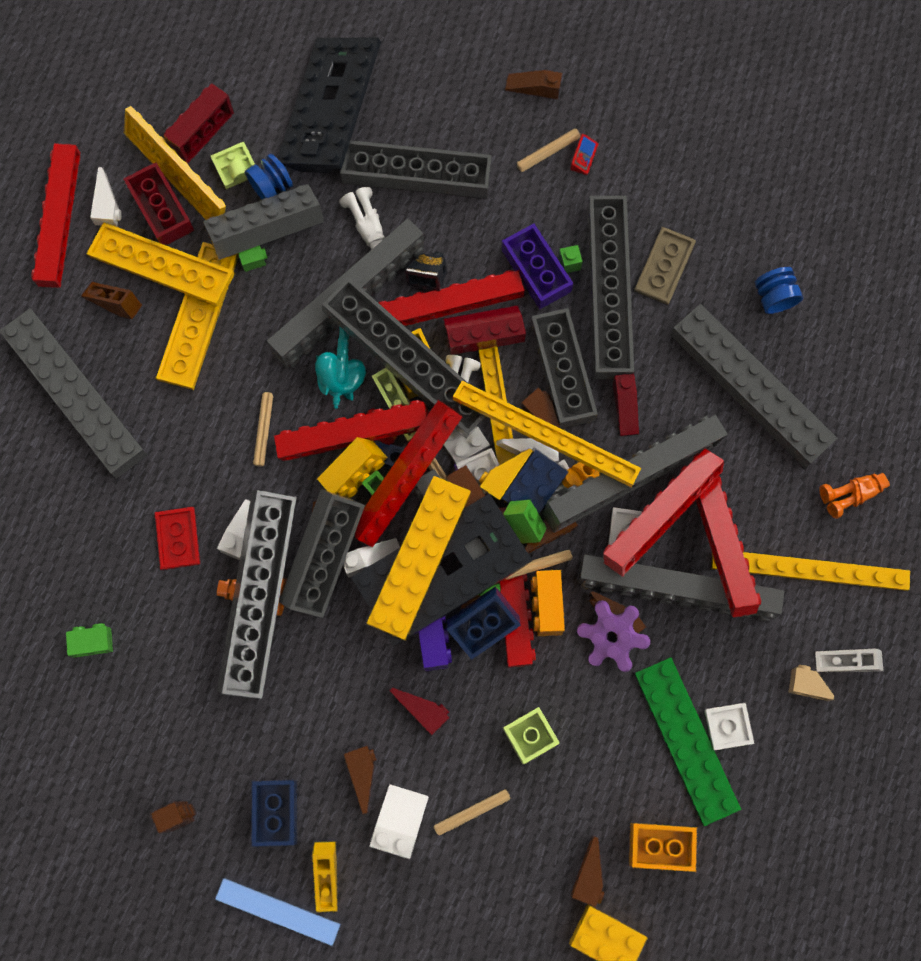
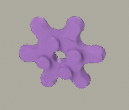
[577,600,650,672]

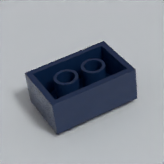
[502,447,568,514]
[447,586,521,660]
[252,780,297,846]

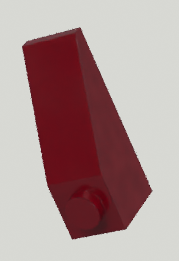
[613,374,639,436]
[389,688,449,735]

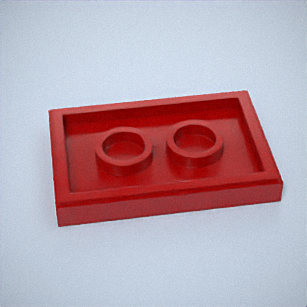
[155,507,200,570]

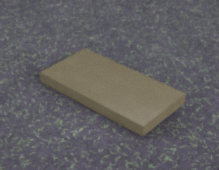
[634,227,696,305]

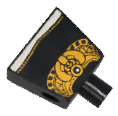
[405,251,447,291]

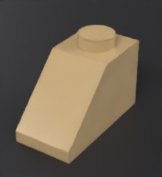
[789,665,834,701]

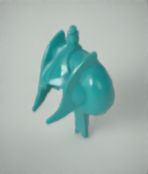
[315,326,366,409]

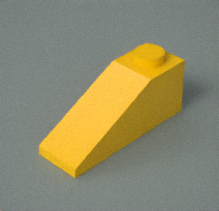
[478,448,533,500]
[312,842,337,912]

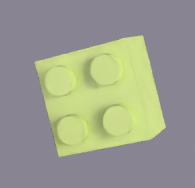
[503,707,560,764]

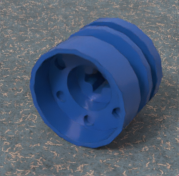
[245,153,293,200]
[755,267,803,314]

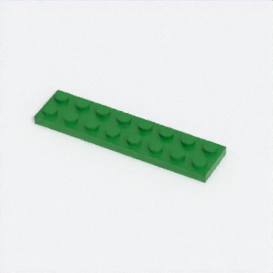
[634,658,742,826]

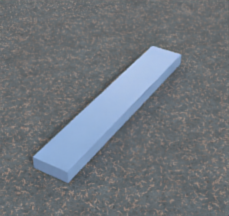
[216,878,341,945]

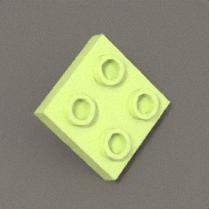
[211,142,255,189]

